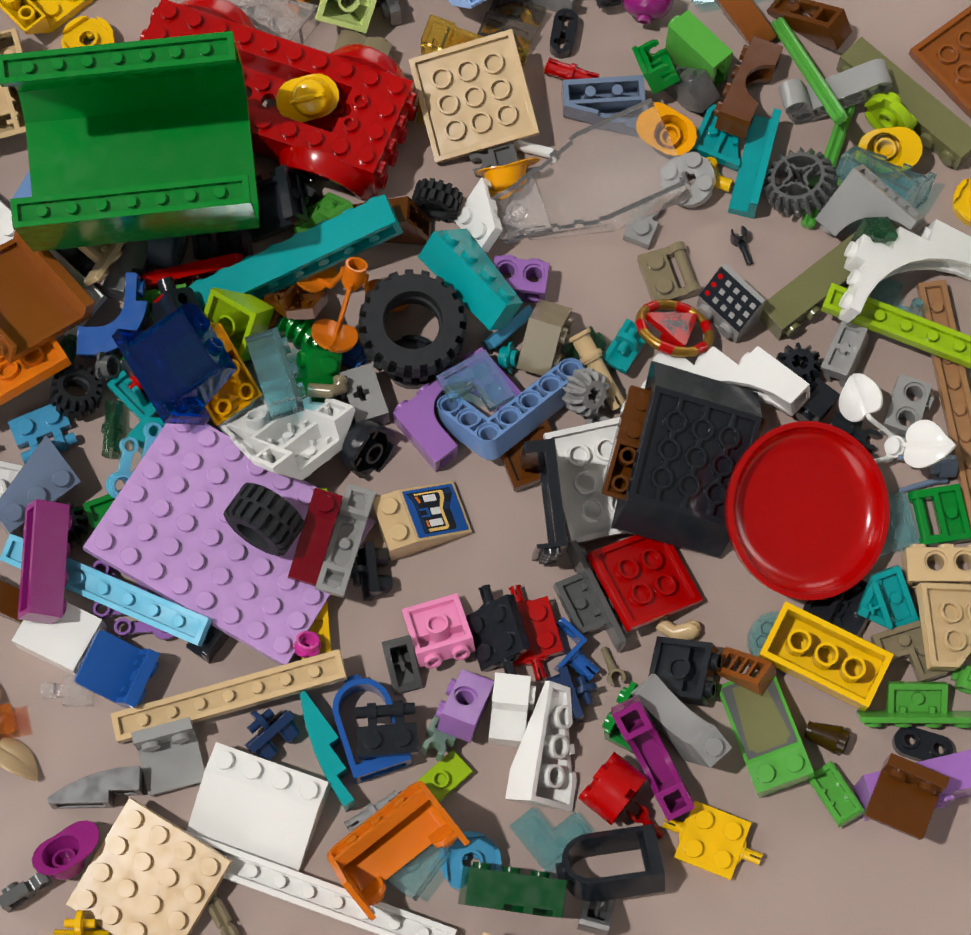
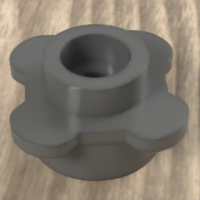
[95,352,121,382]

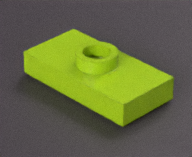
[417,749,473,803]

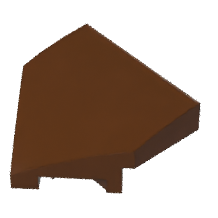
[264,285,328,320]

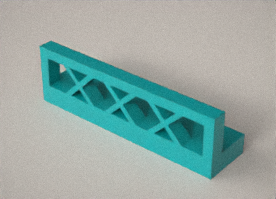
[728,108,782,219]

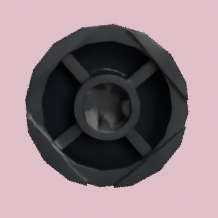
[339,420,395,479]

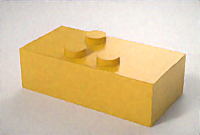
[758,601,894,712]

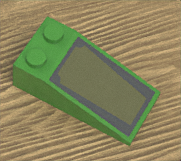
[717,671,815,798]

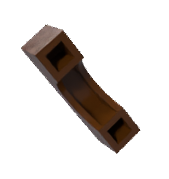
[713,36,783,139]

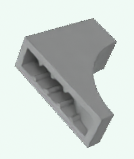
[815,164,925,236]
[631,674,732,768]

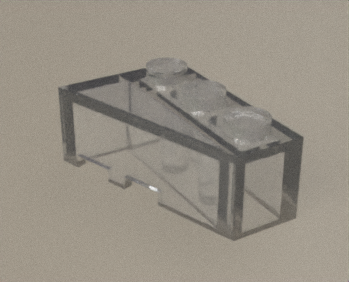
[227,0,321,45]

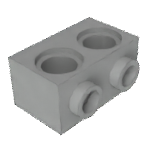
[879,374,934,438]

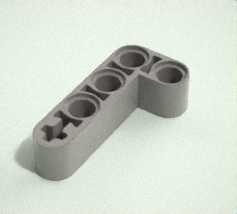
[778,59,893,125]

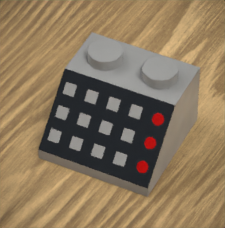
[696,263,765,343]

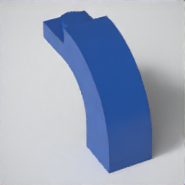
[76,272,151,358]

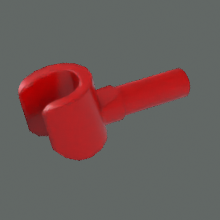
[626,802,664,839]

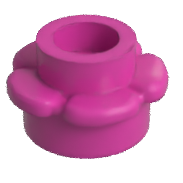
[292,631,321,658]

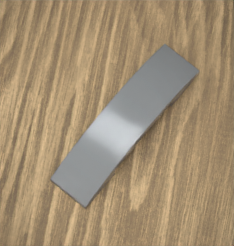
[315,483,376,598]

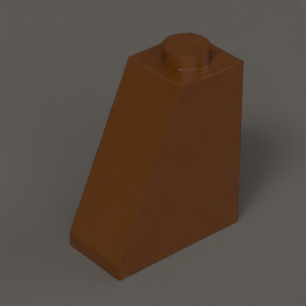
[352,196,432,245]

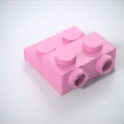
[402,593,475,669]

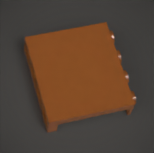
[0,231,95,364]

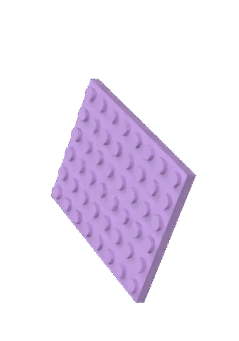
[83,407,375,665]

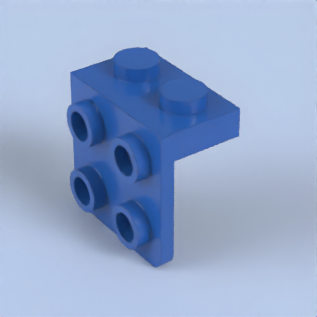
[74,630,160,708]

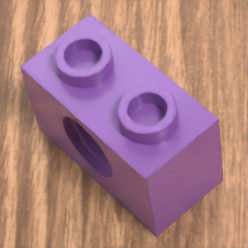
[435,669,494,743]

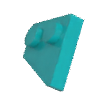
[690,103,740,171]

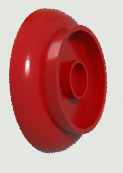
[725,421,890,600]

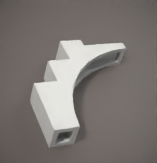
[838,219,971,323]
[620,346,810,417]

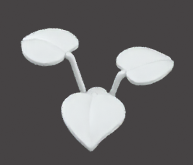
[839,373,956,468]

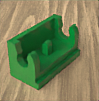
[632,39,680,95]

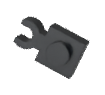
[831,412,880,453]

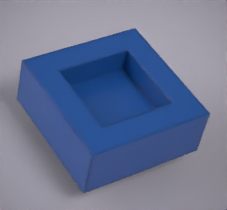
[341,339,368,369]

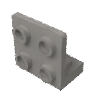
[131,717,205,796]

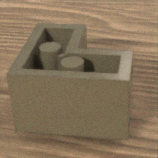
[517,299,574,376]

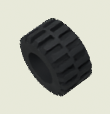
[223,482,305,556]

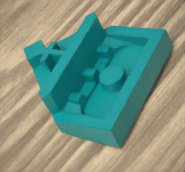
[857,565,919,630]

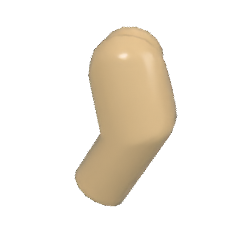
[655,618,701,640]

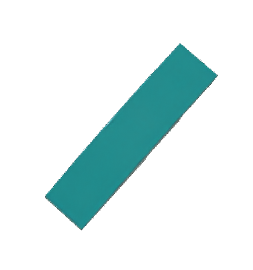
[300,690,356,812]

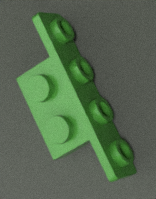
[857,681,971,728]

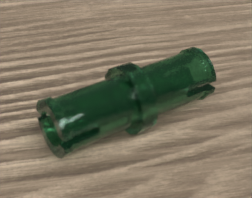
[101,400,124,459]

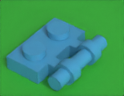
[8,404,78,464]

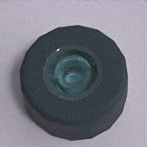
[146,235,189,268]

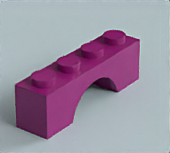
[611,694,695,822]

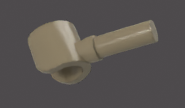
[601,647,626,686]

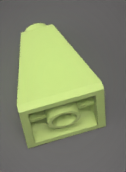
[315,0,377,33]

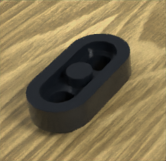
[892,726,953,762]

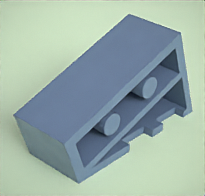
[561,75,646,136]
[0,435,81,535]

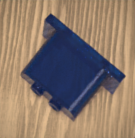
[112,303,237,425]

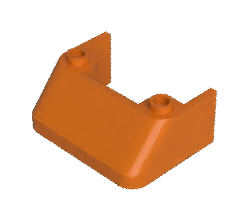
[327,781,470,921]

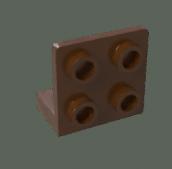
[864,753,950,840]

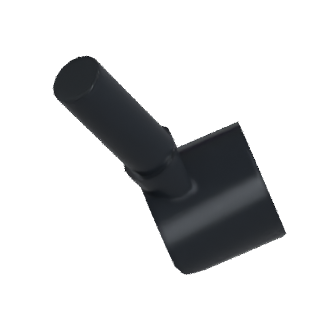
[730,226,753,266]

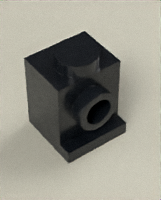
[796,378,840,422]

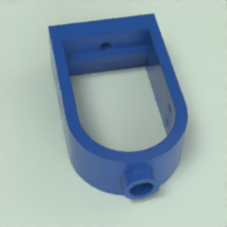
[332,674,412,784]

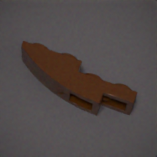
[601,385,651,500]

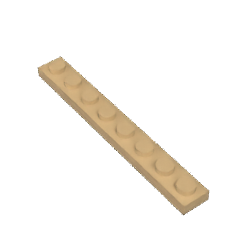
[110,649,348,744]

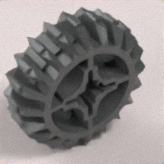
[763,147,838,219]

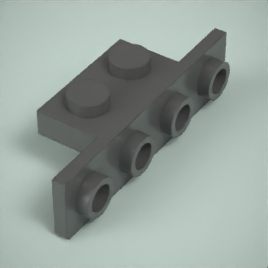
[553,540,628,652]

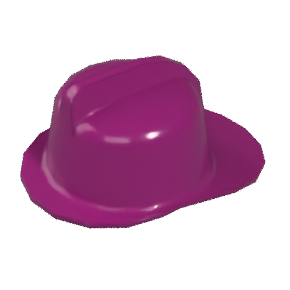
[32,820,100,880]

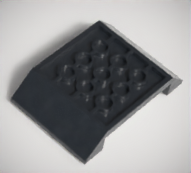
[611,361,762,558]

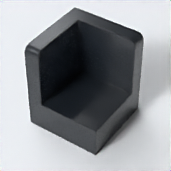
[186,625,230,664]

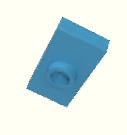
[481,305,533,350]

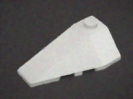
[505,681,577,812]

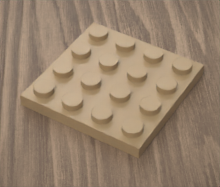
[408,29,540,164]
[66,798,233,935]

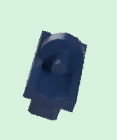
[546,666,598,724]
[245,708,300,761]

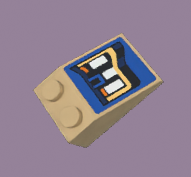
[372,481,472,561]

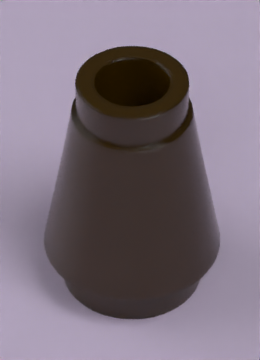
[804,721,851,754]

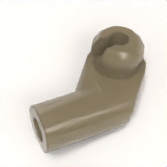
[307,375,349,398]

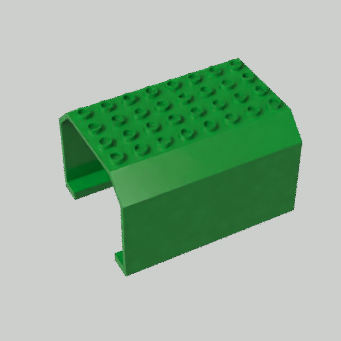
[0,31,259,252]

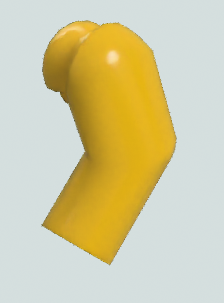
[706,157,734,192]

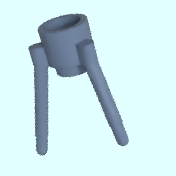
[897,454,958,494]

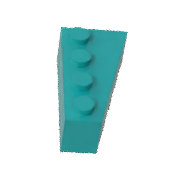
[418,228,523,331]

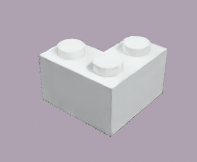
[488,672,536,747]

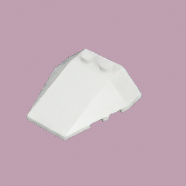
[218,393,355,480]

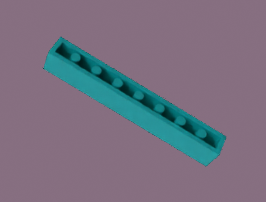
[188,194,403,313]

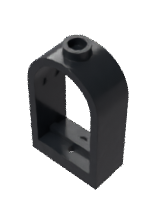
[555,824,665,902]

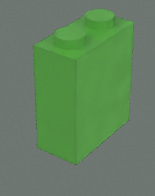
[665,10,733,88]

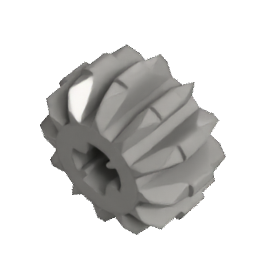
[562,367,610,417]

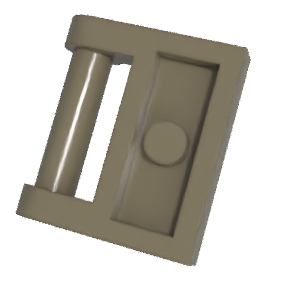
[637,241,702,301]

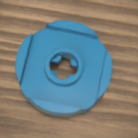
[441,831,501,891]

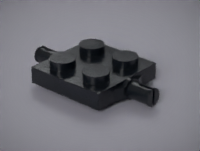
[466,584,531,675]

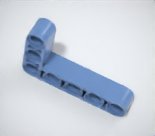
[437,358,583,460]

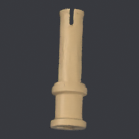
[567,327,626,411]

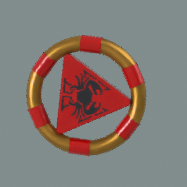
[635,299,714,357]

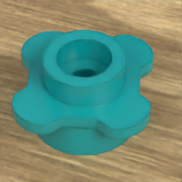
[498,342,520,374]

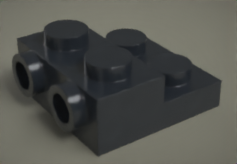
[648,636,722,706]

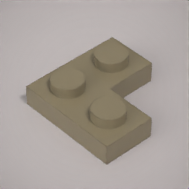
[870,620,948,681]

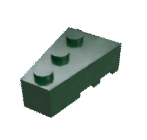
[458,862,567,918]

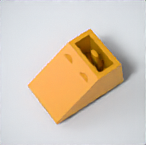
[163,321,262,426]

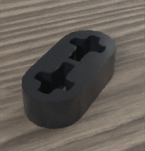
[550,8,578,59]

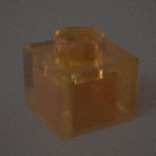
[0,703,20,740]

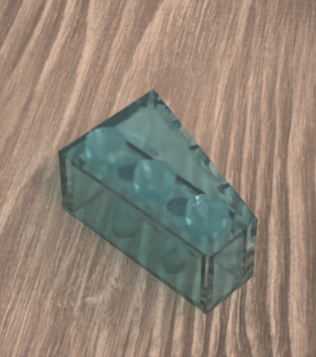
[836,146,937,209]
[245,327,307,421]

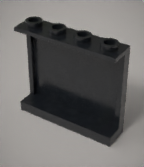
[520,438,568,564]

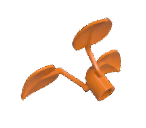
[297,257,408,353]

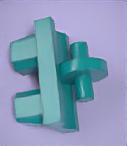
[602,318,651,374]

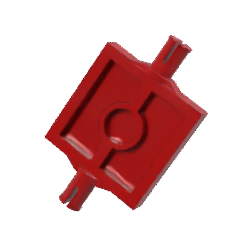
[509,585,564,682]

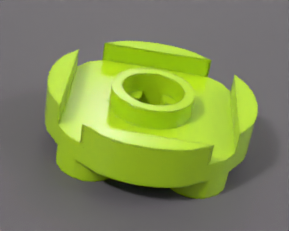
[864,92,917,130]

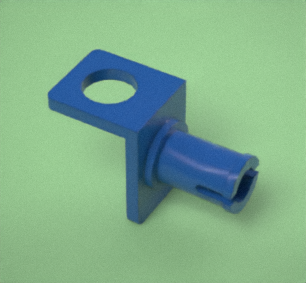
[554,617,600,683]

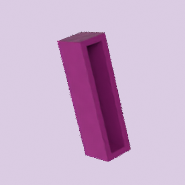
[18,499,72,624]

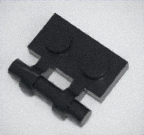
[355,700,419,759]

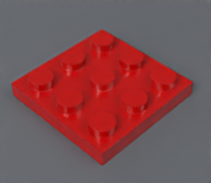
[587,535,703,632]

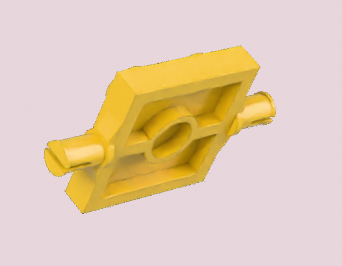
[662,801,763,880]

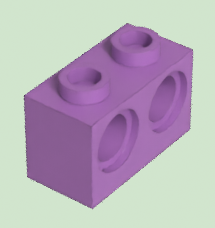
[493,255,550,303]

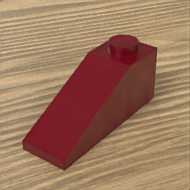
[288,488,343,587]

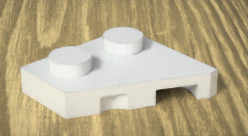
[454,177,503,252]

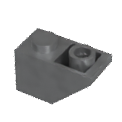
[664,66,720,113]

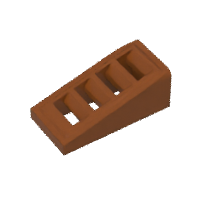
[714,646,777,696]

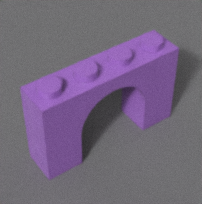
[393,347,521,472]

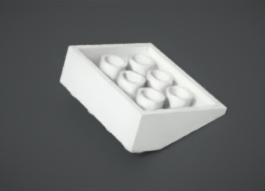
[186,742,331,872]

